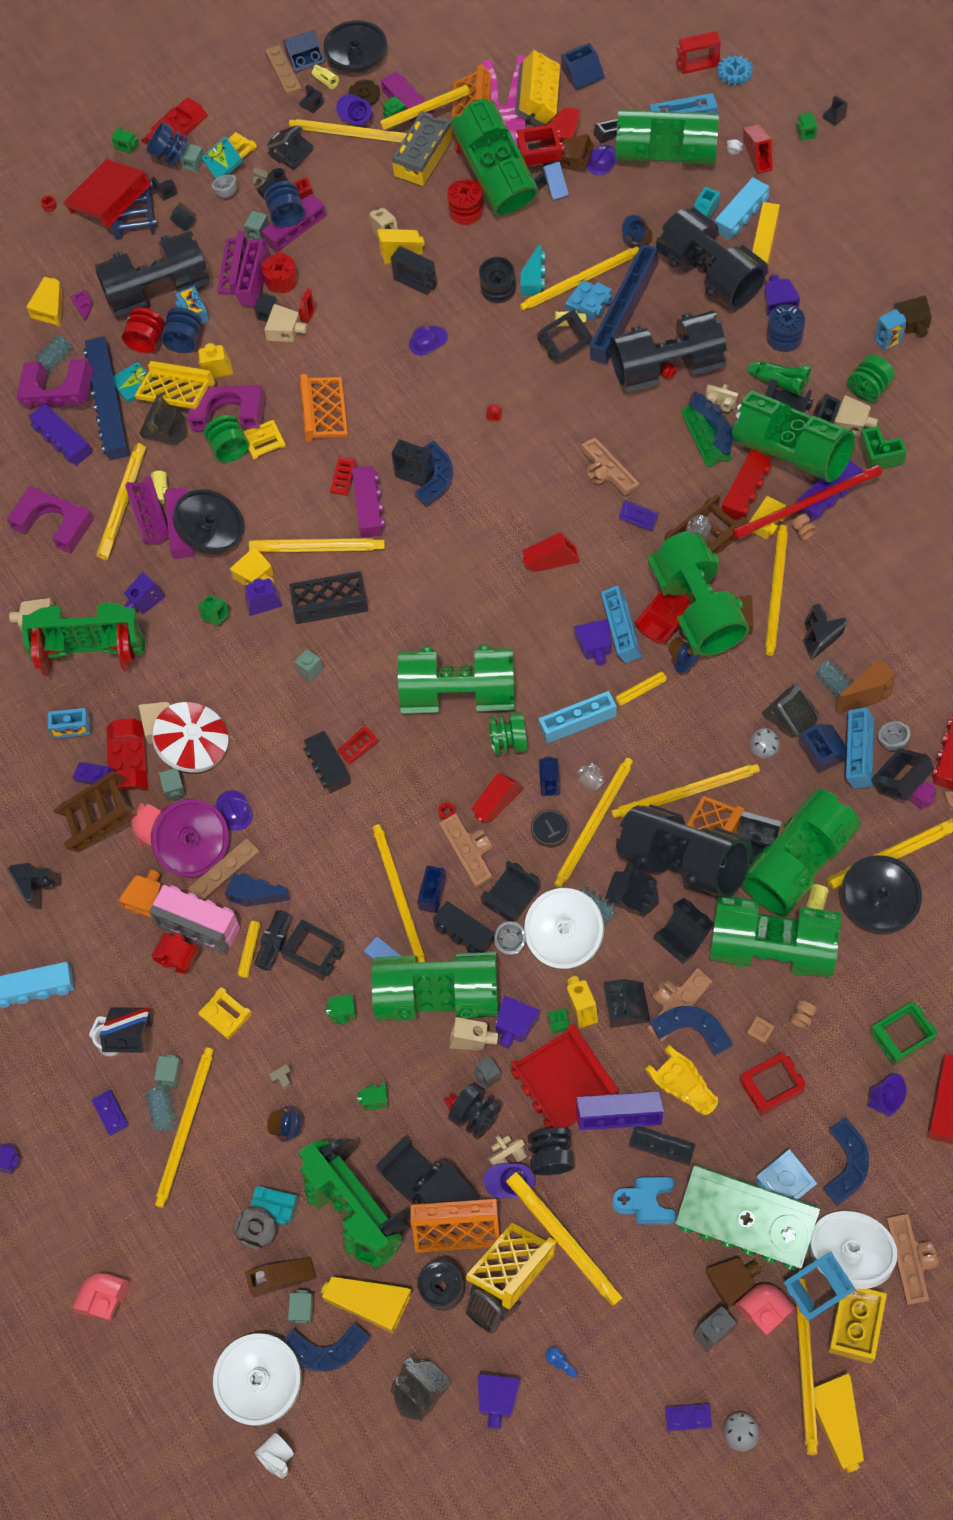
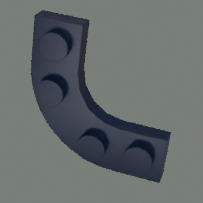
[688,391,733,454]
[414,440,453,507]
[649,1006,733,1056]
[823,1117,869,1206]
[283,1323,371,1372]

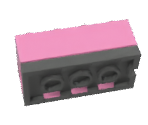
[149,885,240,955]

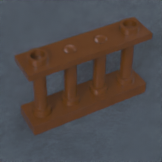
[665,494,748,555]
[54,771,137,853]

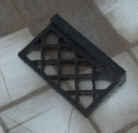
[289,571,368,624]

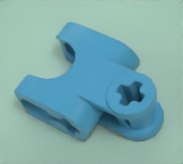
[612,1177,677,1225]

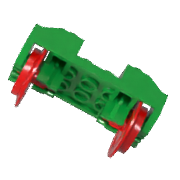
[22,602,145,676]

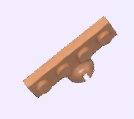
[580,438,640,496]
[439,813,494,888]
[646,968,712,1043]
[887,1214,938,1306]

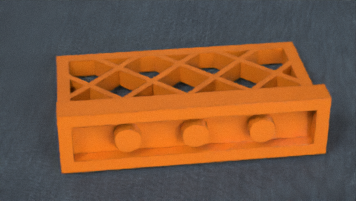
[451,64,491,130]
[300,374,348,442]
[687,796,745,834]
[411,1199,500,1253]

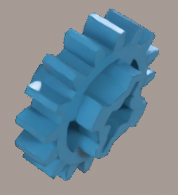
[717,54,753,86]

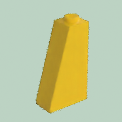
[752,202,780,264]
[321,1277,412,1334]
[814,1373,864,1473]

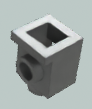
[473,1056,501,1090]

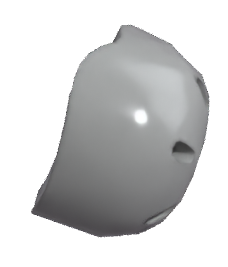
[211,175,238,198]
[878,721,910,751]
[749,728,780,759]
[494,922,526,955]
[723,1412,759,1452]

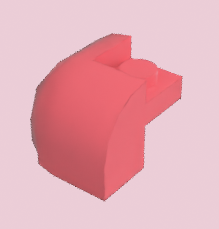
[131,803,161,846]
[72,1273,130,1321]
[735,1284,797,1336]

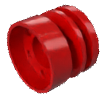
[447,179,483,225]
[121,307,165,354]

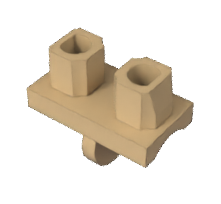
[705,384,739,412]
[487,1135,527,1165]

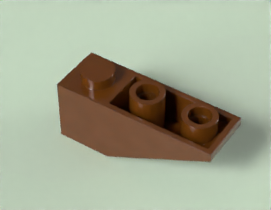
[245,1258,316,1298]

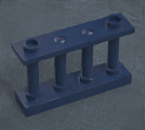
[112,173,157,240]

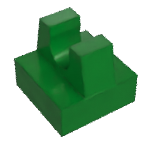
[547,1008,570,1034]

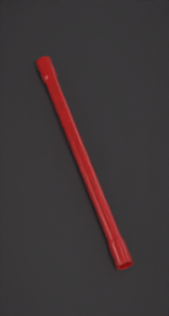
[732,465,882,539]

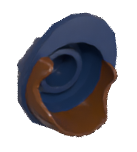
[622,215,652,247]
[669,637,700,673]
[267,1106,303,1142]

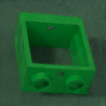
[870,1001,937,1066]

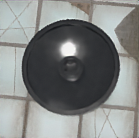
[323,20,387,72]
[172,489,244,555]
[840,855,922,934]

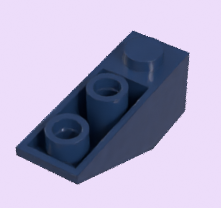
[225,873,291,907]

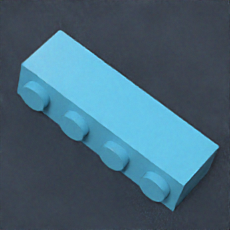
[714,177,770,241]
[538,691,617,744]
[0,962,75,1008]

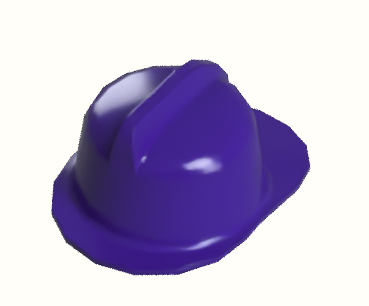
[336,94,372,125]
[587,145,617,175]
[409,326,448,356]
[216,790,253,831]
[867,1074,907,1116]
[483,1164,535,1198]

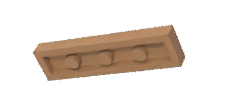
[265,45,302,97]
[188,838,260,901]

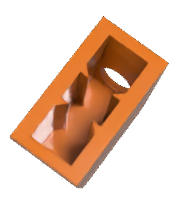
[118,870,162,918]

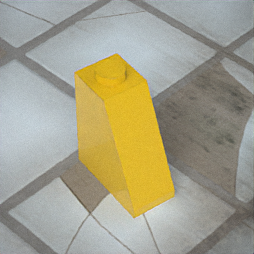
[377,229,425,264]
[26,277,63,326]

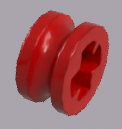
[41,195,57,212]
[662,363,678,381]
[486,405,502,421]
[438,802,456,820]
[443,1093,456,1110]

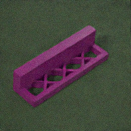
[217,231,247,295]
[125,476,169,545]

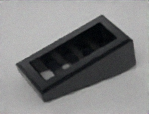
[593,119,618,143]

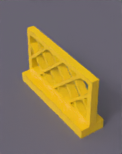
[134,361,215,409]
[466,1223,557,1310]

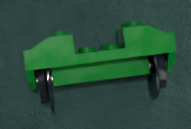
[298,1139,411,1271]

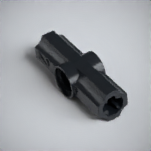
[254,910,292,971]

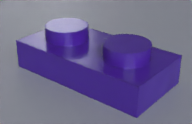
[619,500,659,531]
[72,762,113,784]
[91,1090,128,1136]
[665,1404,712,1432]

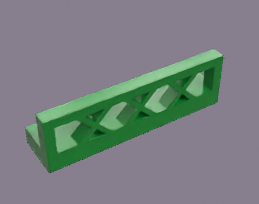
[681,403,733,467]

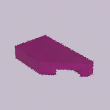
[70,290,94,321]

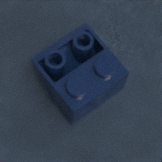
[282,30,325,72]
[561,43,605,90]
[799,724,847,773]

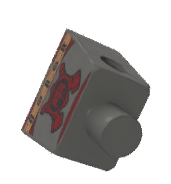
[693,1306,739,1353]

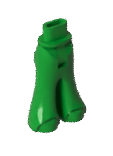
[747,361,811,397]

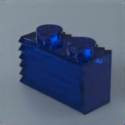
[539,757,560,797]
[417,865,447,913]

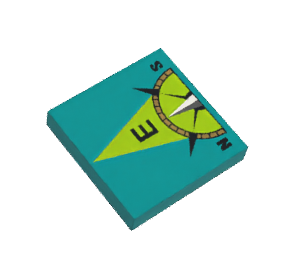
[202,136,244,178]
[113,362,157,404]

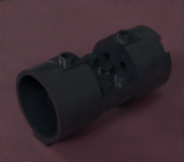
[656,207,769,310]
[94,231,211,318]
[610,311,727,393]
[616,804,753,898]

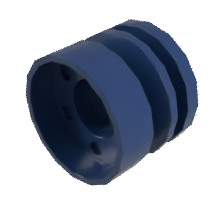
[146,122,188,167]
[264,181,305,227]
[766,304,805,352]
[161,307,202,353]

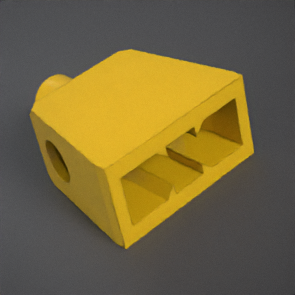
[198,343,233,378]
[230,547,275,586]
[566,976,598,1029]

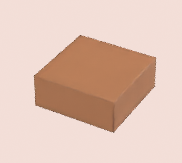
[746,1016,775,1045]

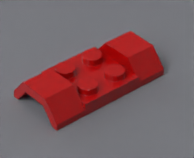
[141,97,208,154]
[634,591,691,644]
[106,718,149,796]

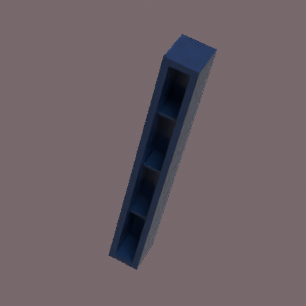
[589,244,659,364]
[83,336,130,461]

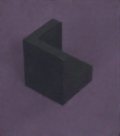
[299,84,324,114]
[823,95,848,126]
[151,177,177,201]
[169,202,196,231]
[254,293,277,322]

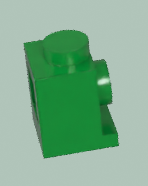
[796,112,818,141]
[111,126,139,154]
[357,1082,389,1111]

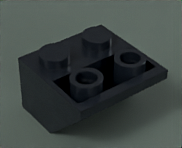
[603,979,650,1028]

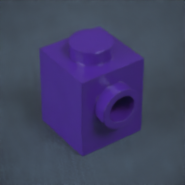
[0,1144,21,1175]

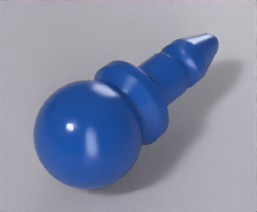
[545,1347,577,1378]

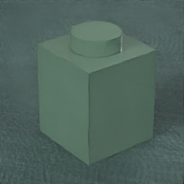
[180,143,204,173]
[244,211,269,240]
[294,649,323,682]
[159,768,186,801]
[154,1054,182,1088]
[288,1290,314,1324]

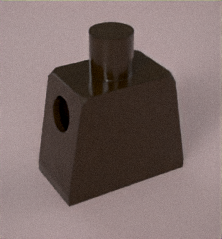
[893,295,932,338]

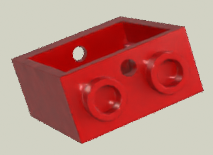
[676,31,721,75]
[516,124,564,166]
[739,1052,806,1116]

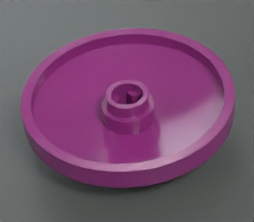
[151,798,229,877]

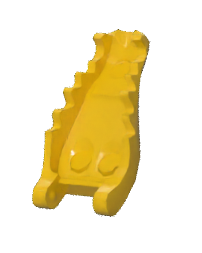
[645,1044,718,1115]

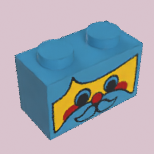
[175,286,209,324]
[874,309,906,351]
[48,708,91,739]

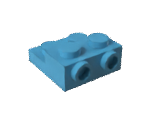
[565,280,613,321]
[756,1149,817,1199]

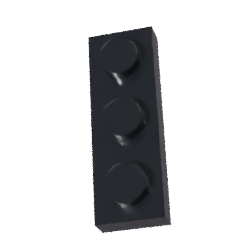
[629,1126,696,1166]

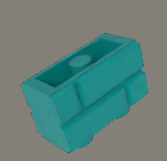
[250,1186,299,1226]

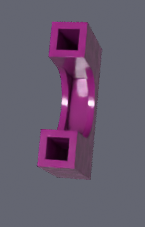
[16,358,94,408]
[188,385,265,431]
[7,486,93,554]

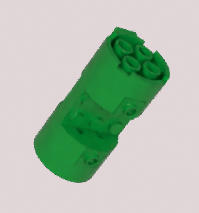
[450,98,539,216]
[616,109,719,165]
[732,390,855,482]
[647,531,749,656]
[398,644,515,713]
[741,789,861,916]
[710,896,841,978]
[372,952,498,1021]

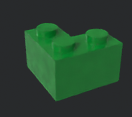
[859,426,907,469]

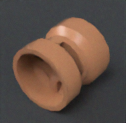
[792,514,817,540]
[790,1001,816,1029]

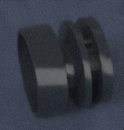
[479,256,516,304]
[448,1083,502,1140]
[527,1128,575,1176]
[417,1260,465,1311]

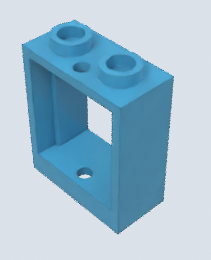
[784,1252,856,1321]

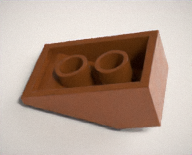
[835,659,896,714]

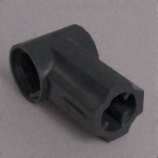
[257,168,288,200]

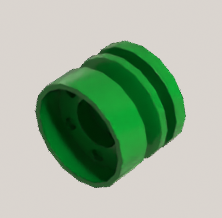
[847,354,895,403]
[204,415,249,463]
[488,712,528,756]

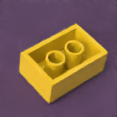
[828,1289,887,1364]

